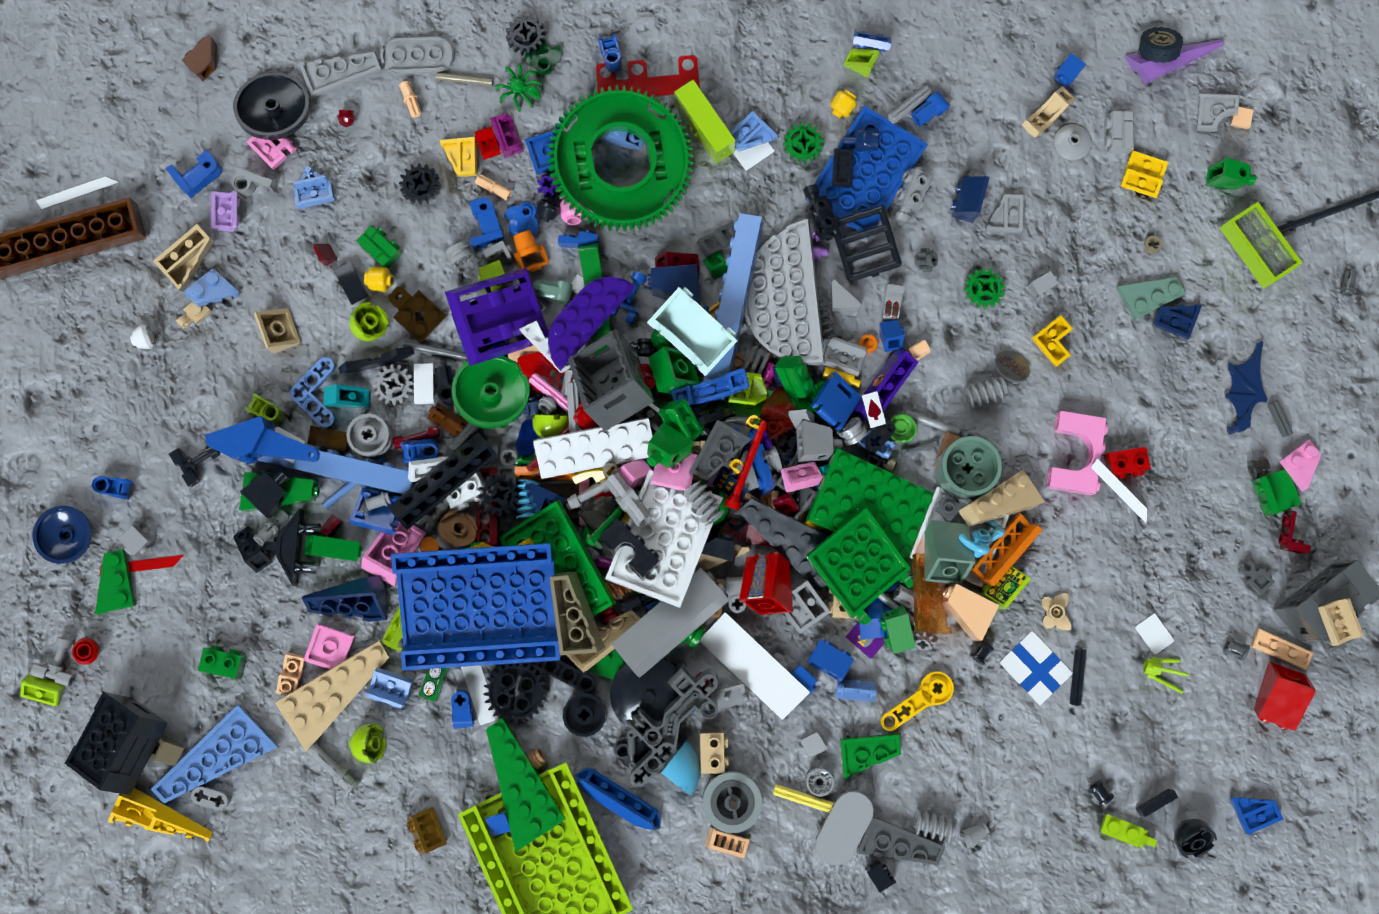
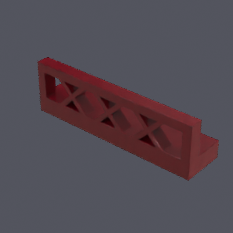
[476,467,500,546]

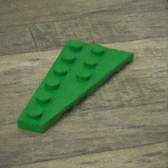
[486,718,566,852]

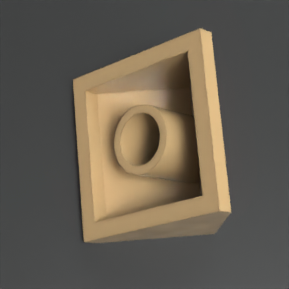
[254,308,301,354]

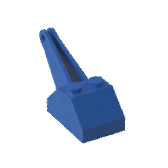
[205,416,320,464]

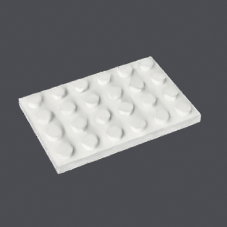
[606,470,723,608]

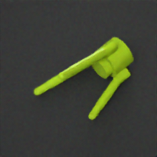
[1143,657,1189,694]

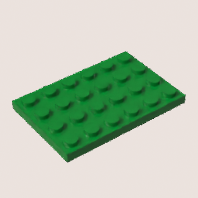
[806,448,934,565]
[498,500,616,616]

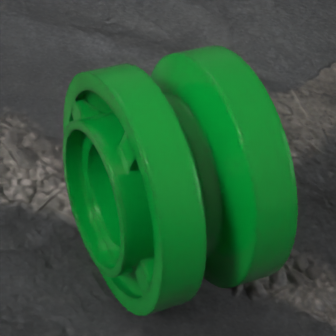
[681,624,706,649]

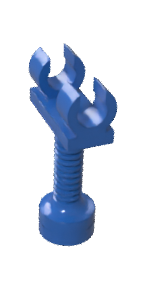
[611,271,647,324]

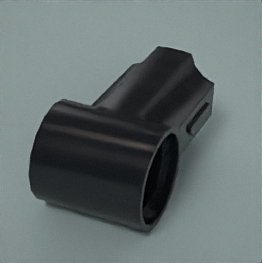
[434,365,454,405]

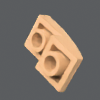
[276,653,306,695]

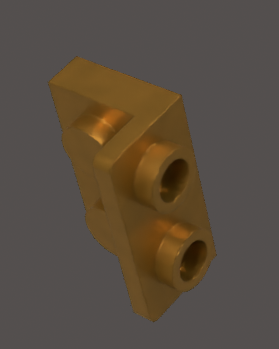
[406,807,447,854]

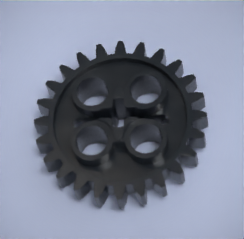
[483,663,548,725]

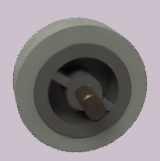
[703,771,762,833]

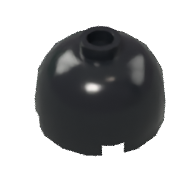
[1174,819,1217,858]

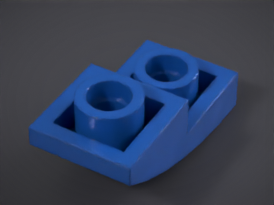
[558,230,599,248]

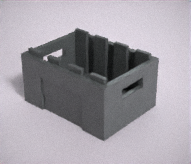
[568,328,654,431]
[1273,560,1379,641]

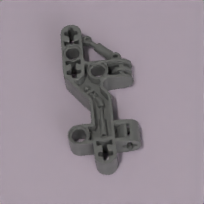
[627,667,718,787]

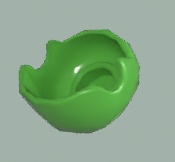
[887,414,917,443]

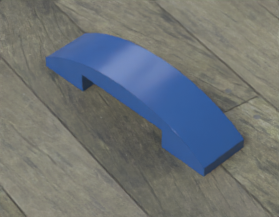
[671,368,750,407]

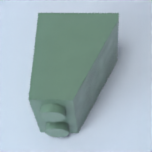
[924,520,976,585]

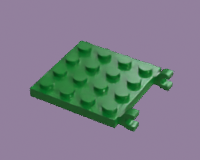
[805,507,915,625]

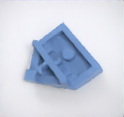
[293,166,335,209]

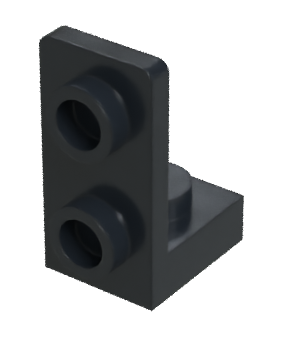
[233,526,273,573]

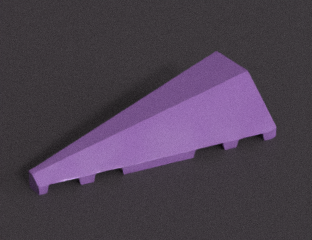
[1125,40,1225,85]

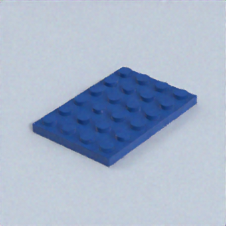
[805,105,928,239]

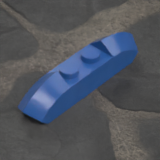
[575,768,661,830]

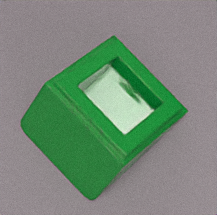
[703,251,728,280]
[581,525,603,549]

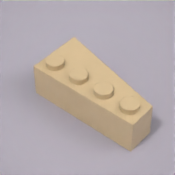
[958,469,1045,527]

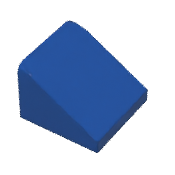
[486,812,510,836]

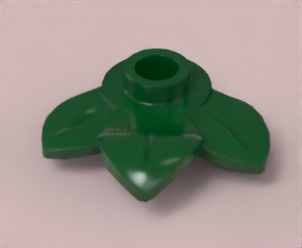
[525,42,562,76]

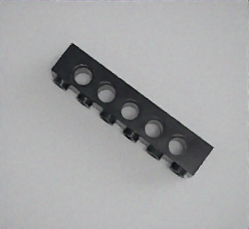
[388,432,497,530]

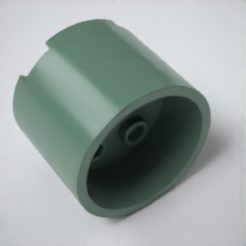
[935,436,1002,500]

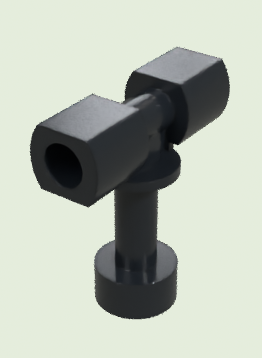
[169,445,221,487]

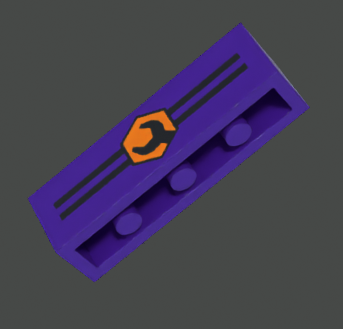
[853,350,918,422]

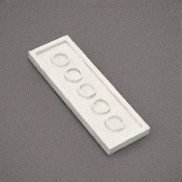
[533,417,653,479]

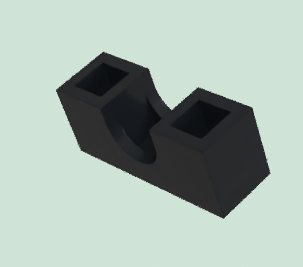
[600,519,660,581]

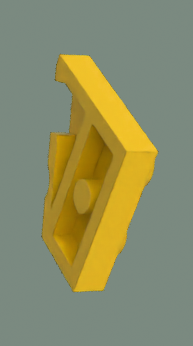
[440,137,477,177]

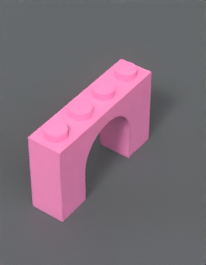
[1045,411,1108,496]

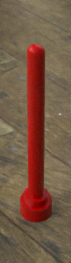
[724,420,767,511]

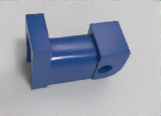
[166,150,222,198]
[469,198,505,251]

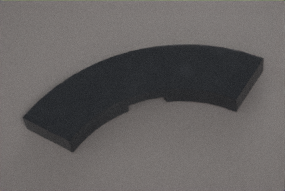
[339,347,415,374]

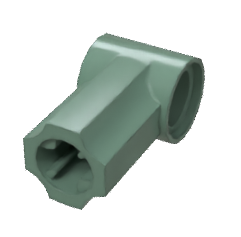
[534,279,573,304]

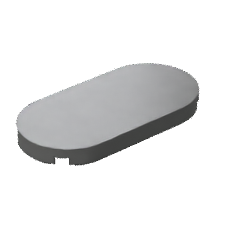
[379,36,455,76]
[815,790,873,865]

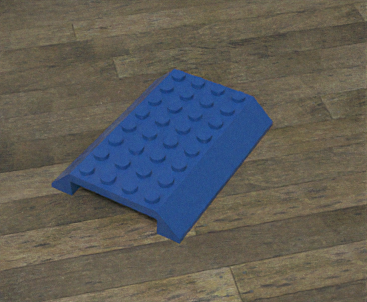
[391,543,561,671]

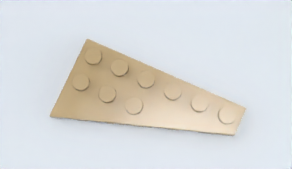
[275,640,389,752]

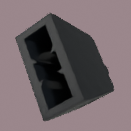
[240,470,290,518]

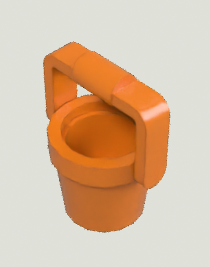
[513,230,549,272]

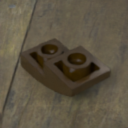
[307,425,349,452]

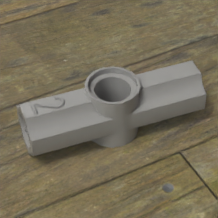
[605,473,652,528]

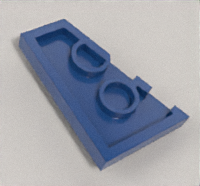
[741,428,775,496]

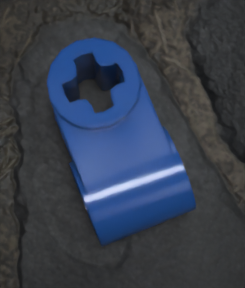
[598,34,622,72]
[400,439,438,463]
[92,476,134,500]
[451,690,474,729]

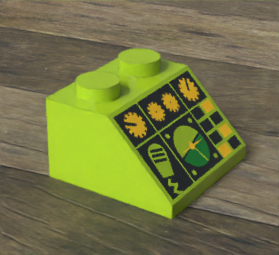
[980,566,1031,610]

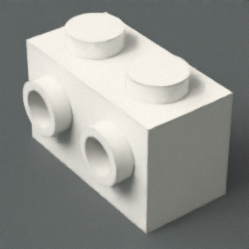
[446,471,488,511]

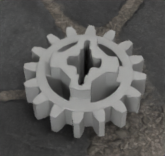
[372,364,414,406]

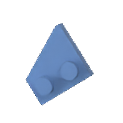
[730,111,778,152]

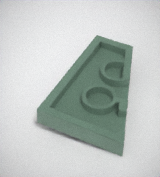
[1116,277,1186,321]

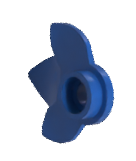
[504,202,539,236]

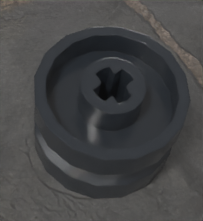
[562,692,607,737]

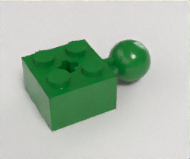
[648,329,700,394]

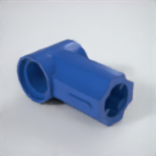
[911,91,950,127]

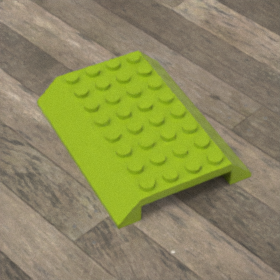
[458,762,634,914]

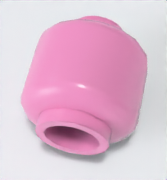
[560,198,584,225]

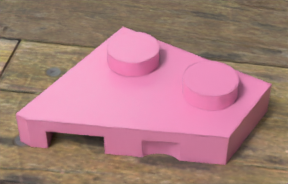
[1279,439,1321,491]

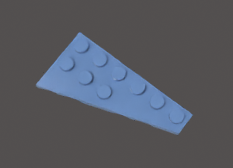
[151,705,280,803]

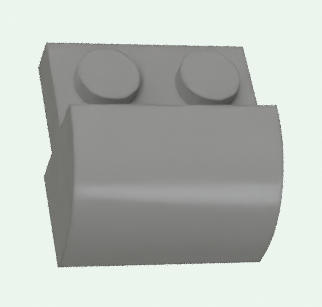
[785,580,831,634]

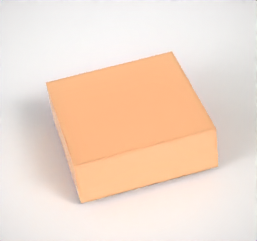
[1230,106,1253,129]

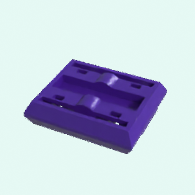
[445,268,549,366]

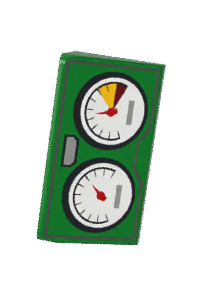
[419,668,449,702]

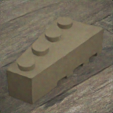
[549,571,605,655]

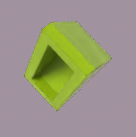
[843,49,880,78]

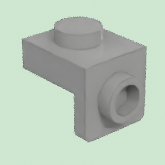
[483,240,514,262]

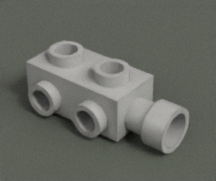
[894,167,931,225]

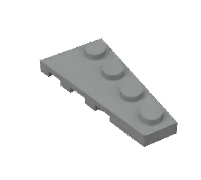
[298,52,382,98]

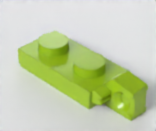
[1099,813,1157,848]

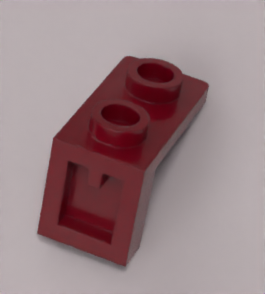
[655,252,700,273]
[1278,511,1311,554]

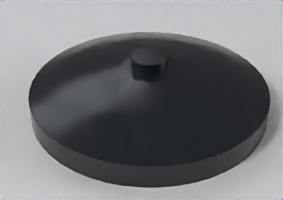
[233,72,311,140]
[610,658,679,734]

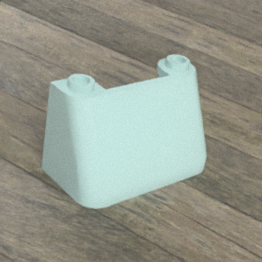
[647,287,738,376]

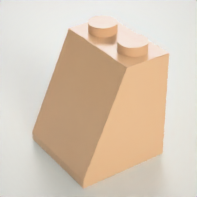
[941,584,999,641]

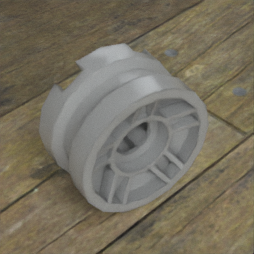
[445,241,475,268]
[837,417,868,446]
[763,446,782,474]
[805,768,834,797]

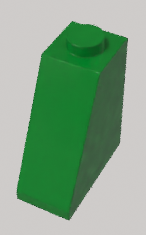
[304,535,362,561]

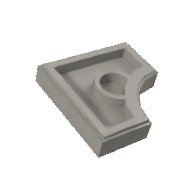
[1197,93,1239,132]

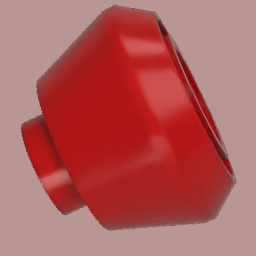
[72,638,99,665]

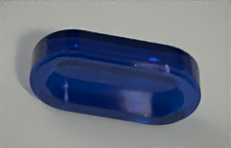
[516,419,539,457]

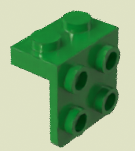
[1251,469,1301,517]

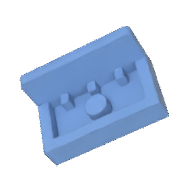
[366,668,413,708]

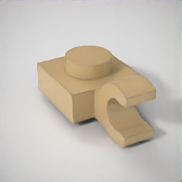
[176,302,212,329]

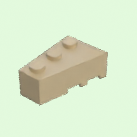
[153,224,214,292]

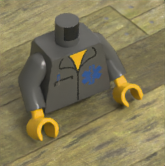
[701,415,761,474]

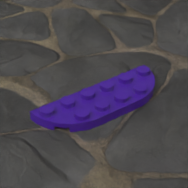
[548,277,635,371]

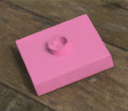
[651,453,697,491]
[303,623,354,669]

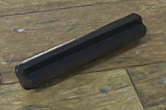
[1070,648,1087,706]

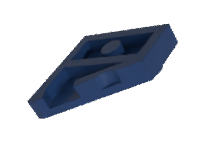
[1152,304,1202,340]

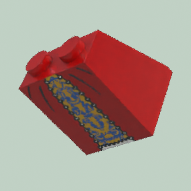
[739,552,793,615]

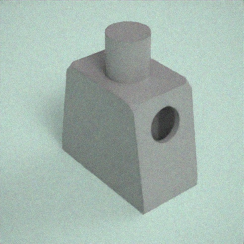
[796,421,843,462]

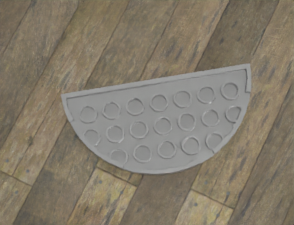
[744,219,825,365]

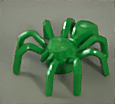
[495,63,543,112]

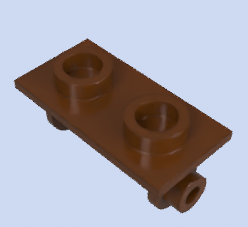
[427,403,469,437]

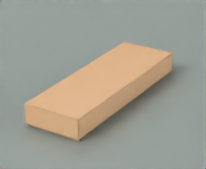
[1250,629,1314,670]

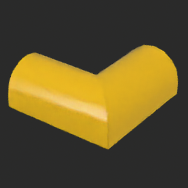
[1031,315,1073,368]

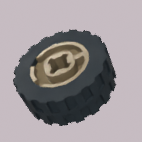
[1139,27,1183,63]

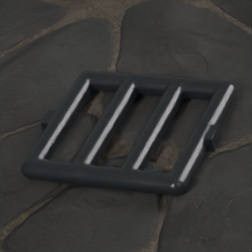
[834,205,902,282]

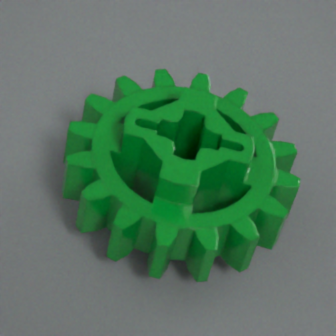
[783,122,824,164]
[963,268,1006,310]

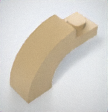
[1022,86,1076,138]

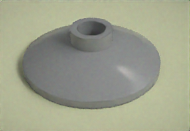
[1054,124,1091,161]

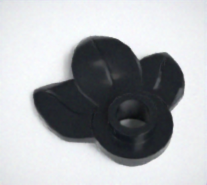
[614,735,651,768]

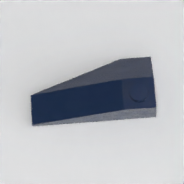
[302,576,388,622]

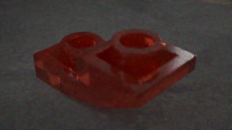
[765,405,795,441]

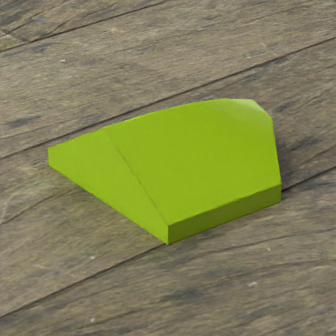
[729,372,768,405]

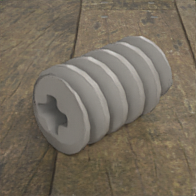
[964,376,1008,409]
[683,481,724,526]
[913,809,957,843]

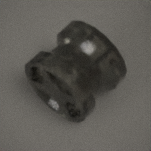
[1247,456,1271,479]

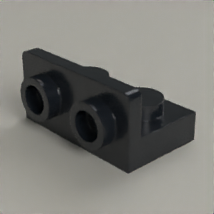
[691,401,734,426]

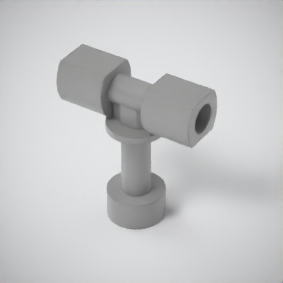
[30,637,75,686]

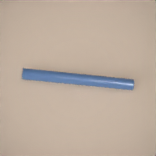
[322,455,387,509]

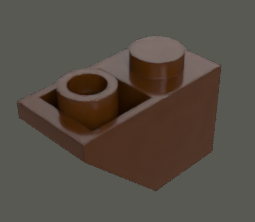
[182,34,217,81]

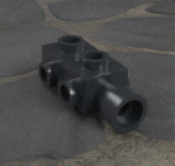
[803,184,839,241]

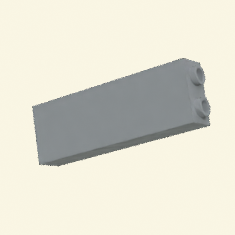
[611,567,729,678]

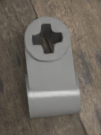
[726,577,746,614]

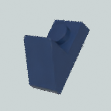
[524,483,566,513]

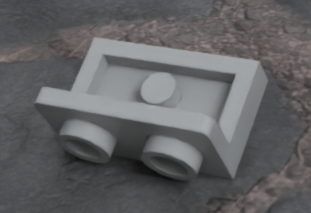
[822,337,867,376]

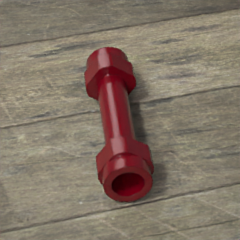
[393,425,440,449]

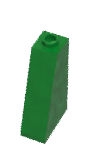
[239,472,320,512]

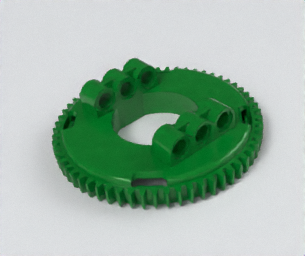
[547,85,694,232]

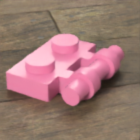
[246,136,297,170]

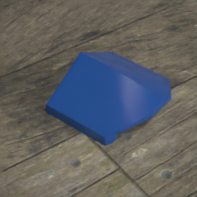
[857,599,892,640]

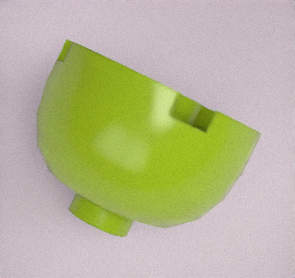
[349,302,389,342]
[532,414,569,438]
[349,724,386,764]

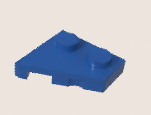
[1229,797,1284,835]

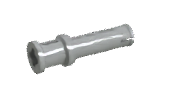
[308,743,360,795]

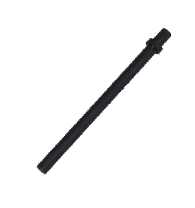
[1277,190,1379,233]

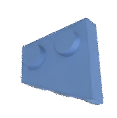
[184,268,239,307]

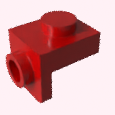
[474,126,501,160]

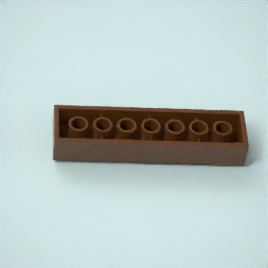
[0,197,146,280]

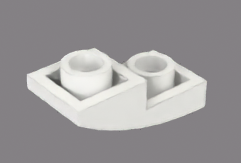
[414,363,434,404]

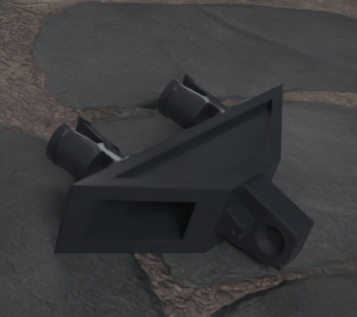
[262,508,321,586]

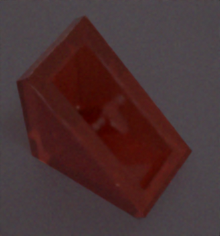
[759,386,792,420]

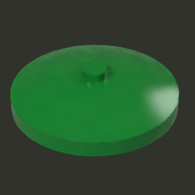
[452,356,530,429]

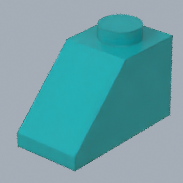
[324,384,369,408]

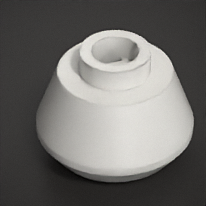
[130,324,155,349]

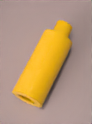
[822,366,861,388]

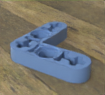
[290,357,336,429]

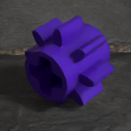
[537,174,558,198]

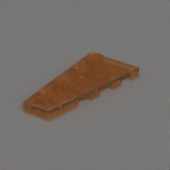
[912,553,953,635]

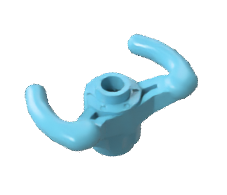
[958,520,1005,557]

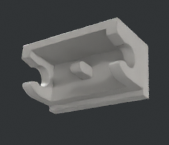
[708,683,748,711]

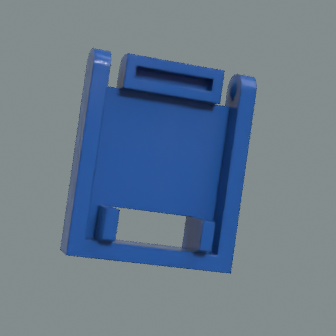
[810,372,861,431]
[350,487,400,535]

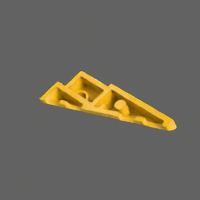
[108,788,213,842]

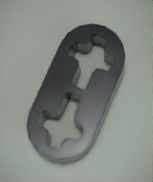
[865,420,895,453]
[777,428,797,460]

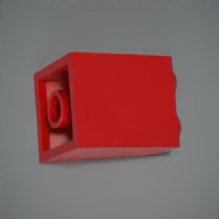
[1254,661,1316,731]

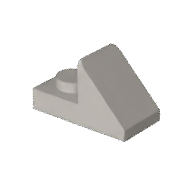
[728,450,759,492]

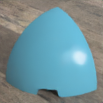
[661,739,701,795]

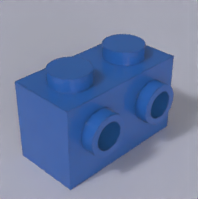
[806,639,854,682]

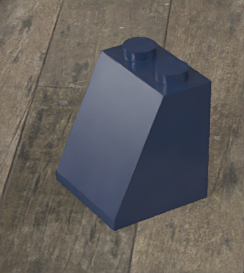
[647,264,700,305]

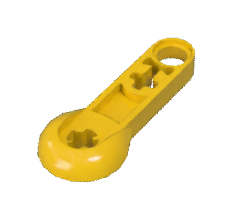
[880,672,954,731]

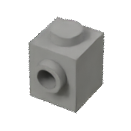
[118,525,155,556]

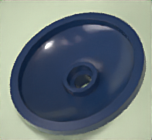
[33,506,92,564]

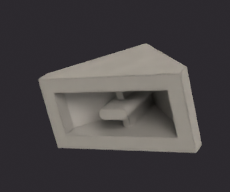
[830,279,862,312]

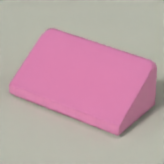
[781,462,823,492]

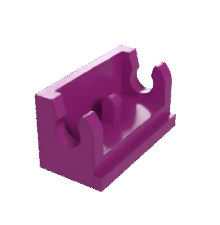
[490,113,523,158]

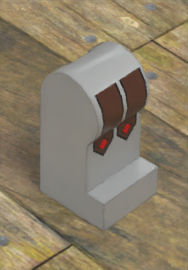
[882,284,905,321]

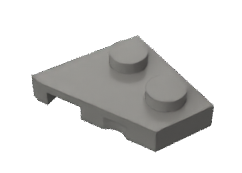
[985,194,1023,233]

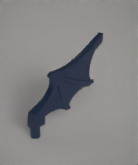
[1225,341,1268,435]

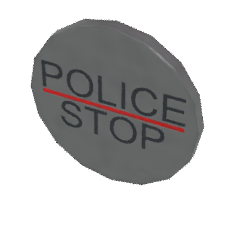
[994,350,1030,383]

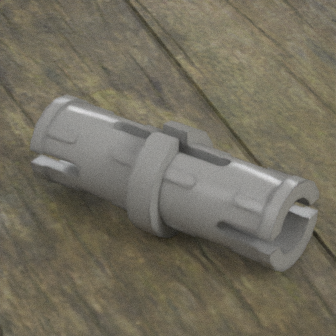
[253,510,289,546]

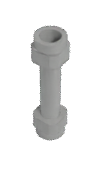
[567,479,610,509]

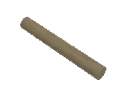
[436,72,493,86]

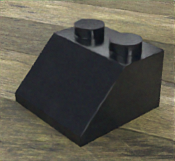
[701,517,747,562]

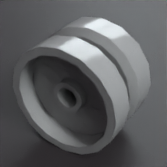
[346,413,394,459]

